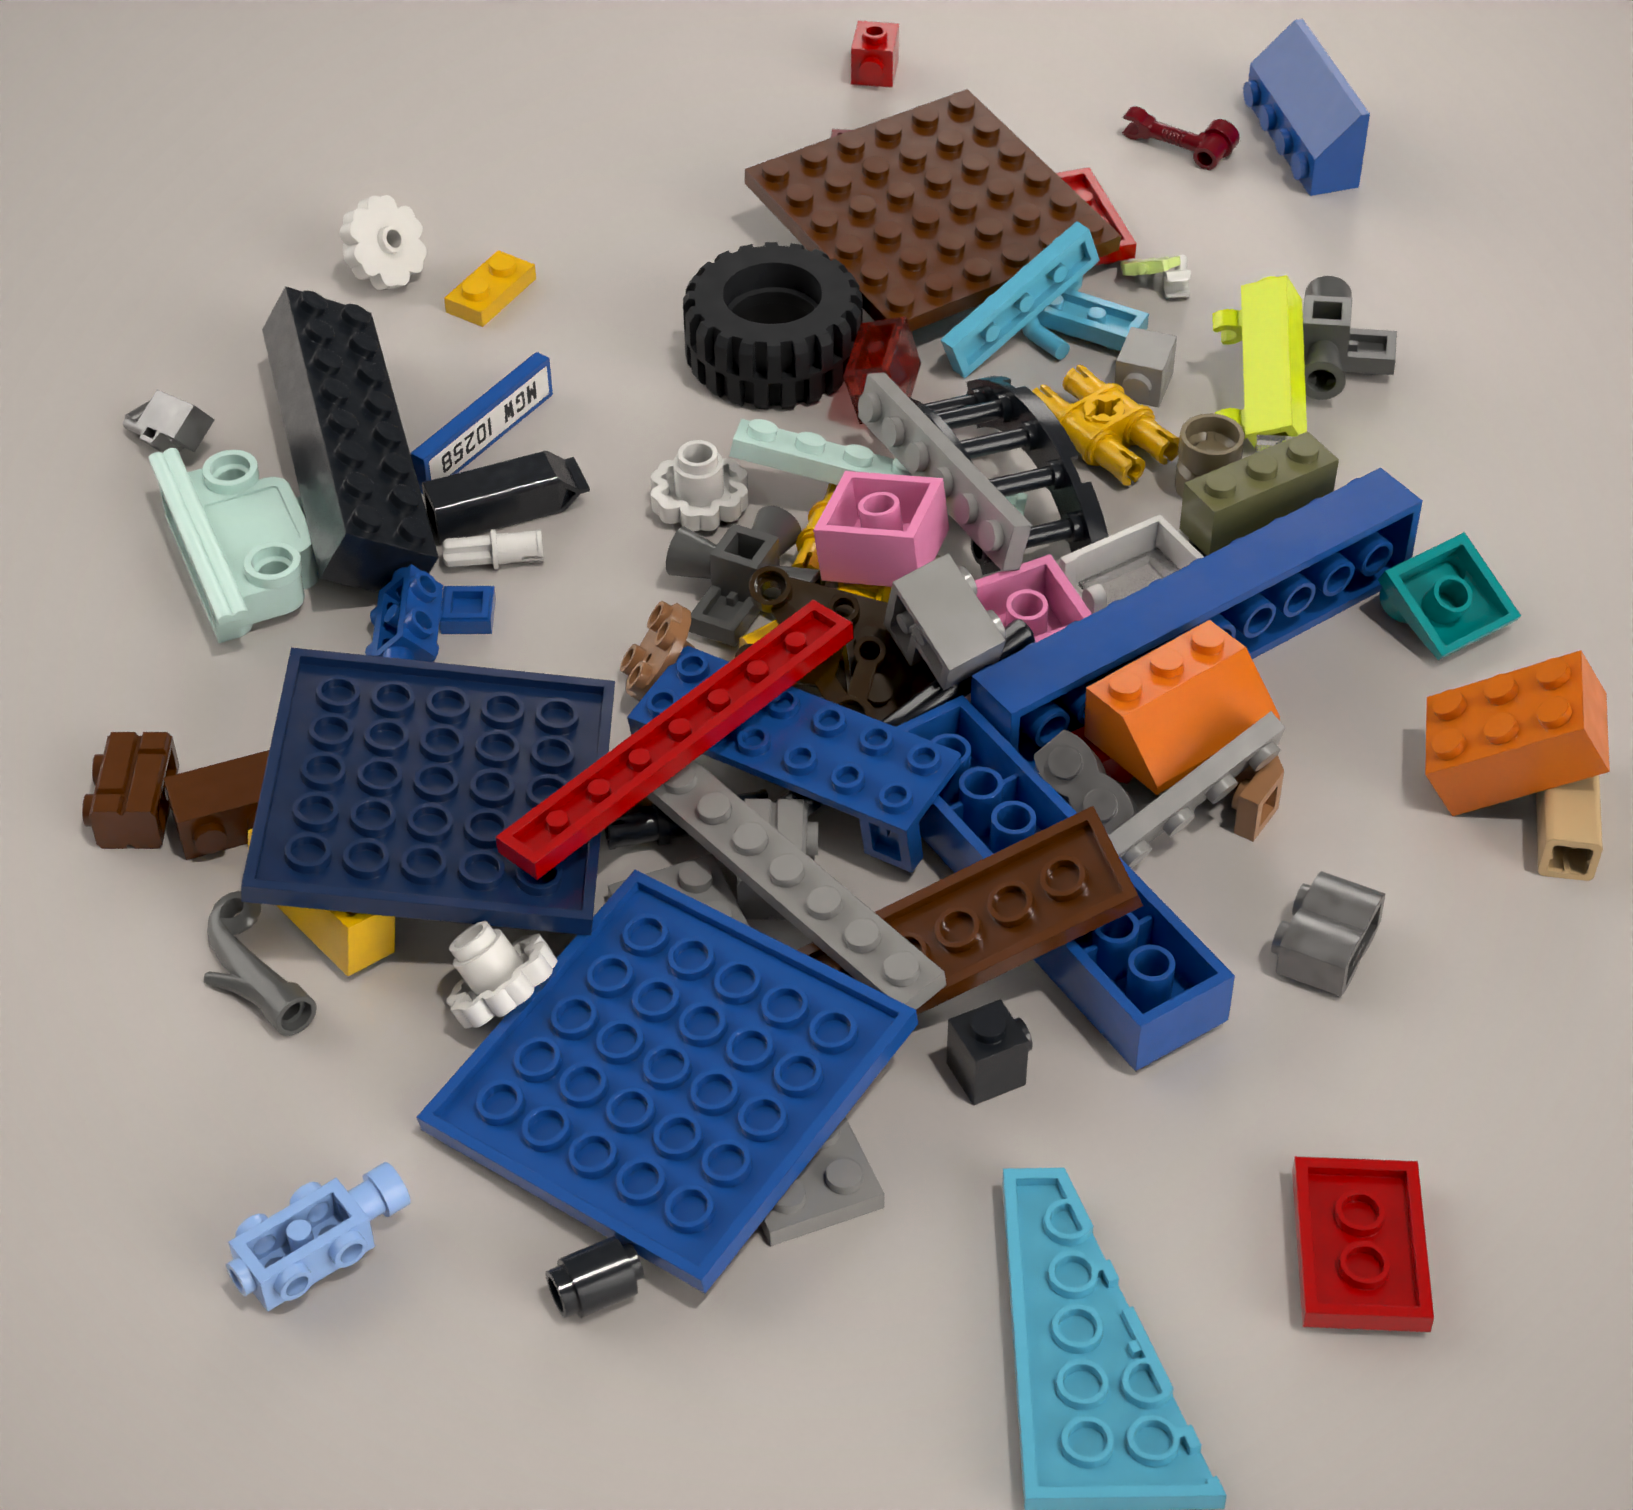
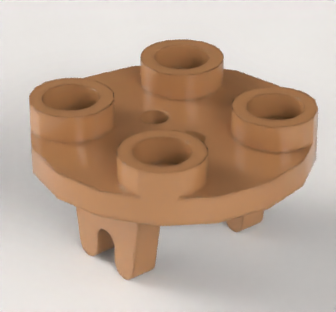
[620,601,695,701]

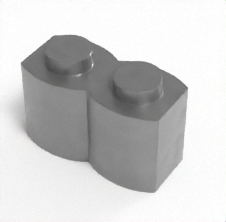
[1034,730,1139,835]
[1271,871,1386,996]

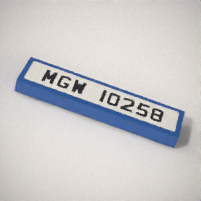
[411,352,553,494]

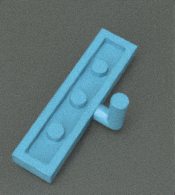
[941,221,1100,378]
[978,276,1149,351]

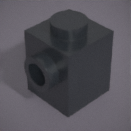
[946,999,1033,1105]

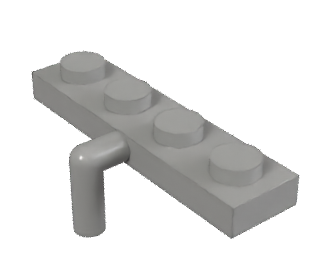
[1108,711,1285,868]

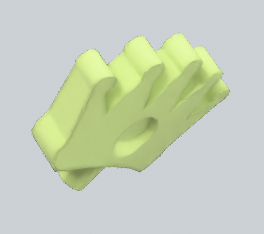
[1120,256,1181,276]

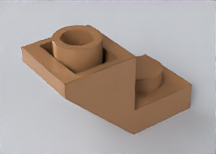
[1232,755,1284,842]

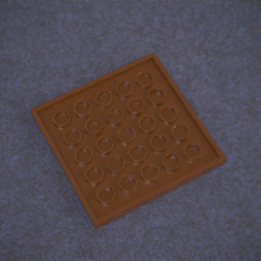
[744,89,1121,339]

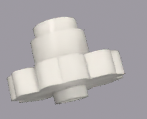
[339,195,427,290]
[651,440,749,531]
[446,921,558,1029]

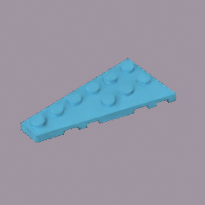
[1002,1168,1227,1510]

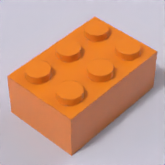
[1425,650,1610,817]

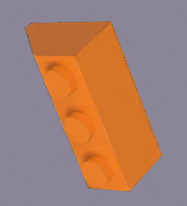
[1084,620,1280,795]

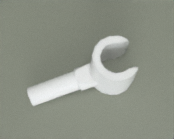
[1163,254,1191,299]

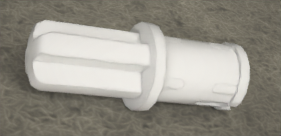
[442,529,544,569]

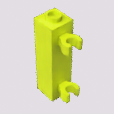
[1212,275,1307,452]

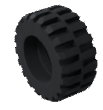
[683,242,863,410]

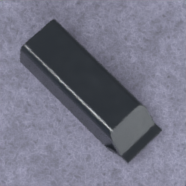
[422,451,590,545]

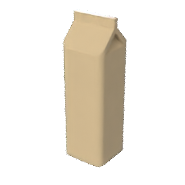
[1536,775,1603,881]

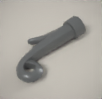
[204,891,317,1036]

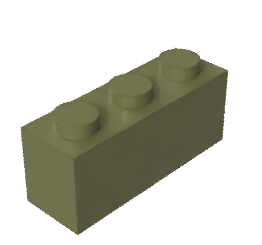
[1179,431,1339,556]

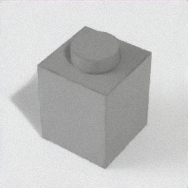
[1114,327,1177,408]

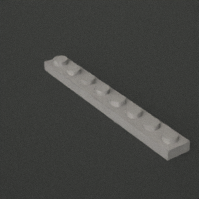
[647,760,947,1010]

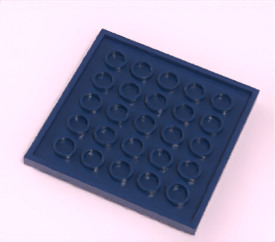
[241,647,615,935]

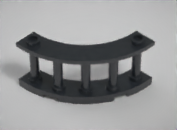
[909,376,1109,575]

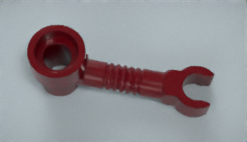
[1122,106,1240,170]

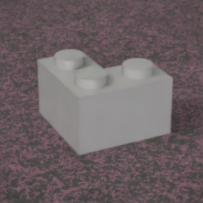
[883,553,1006,690]

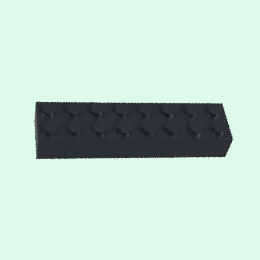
[262,286,439,593]

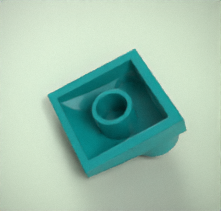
[1378,532,1521,660]

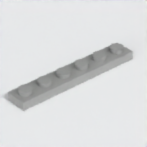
[858,373,1032,571]

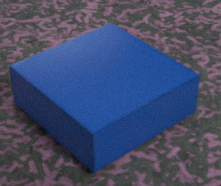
[439,586,496,634]

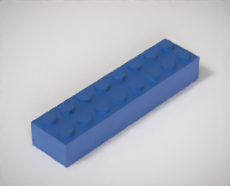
[897,695,1235,1071]

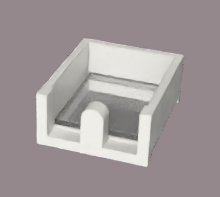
[1059,514,1204,614]

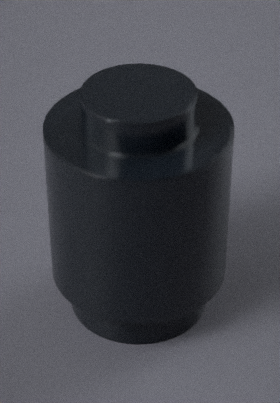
[546,1236,644,1318]

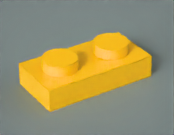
[444,250,536,327]

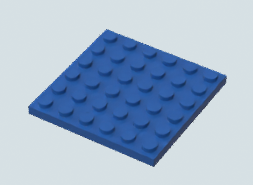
[416,869,919,1294]

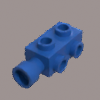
[365,564,443,662]

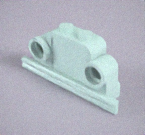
[149,448,320,643]

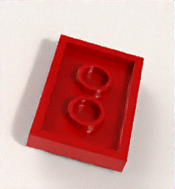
[1292,1156,1434,1332]

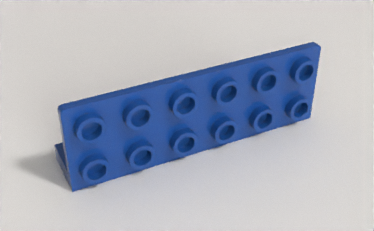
[627,646,962,873]

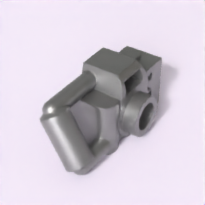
[123,389,215,453]

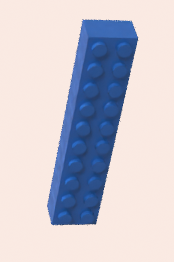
[971,467,1423,773]

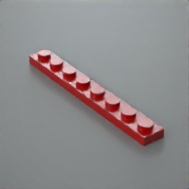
[496,599,854,880]

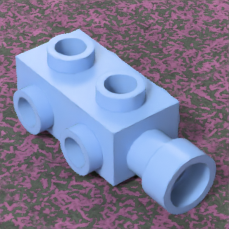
[226,1162,411,1312]

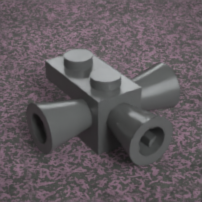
[1303,276,1397,400]
[666,506,826,647]

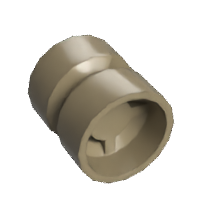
[1175,413,1245,499]

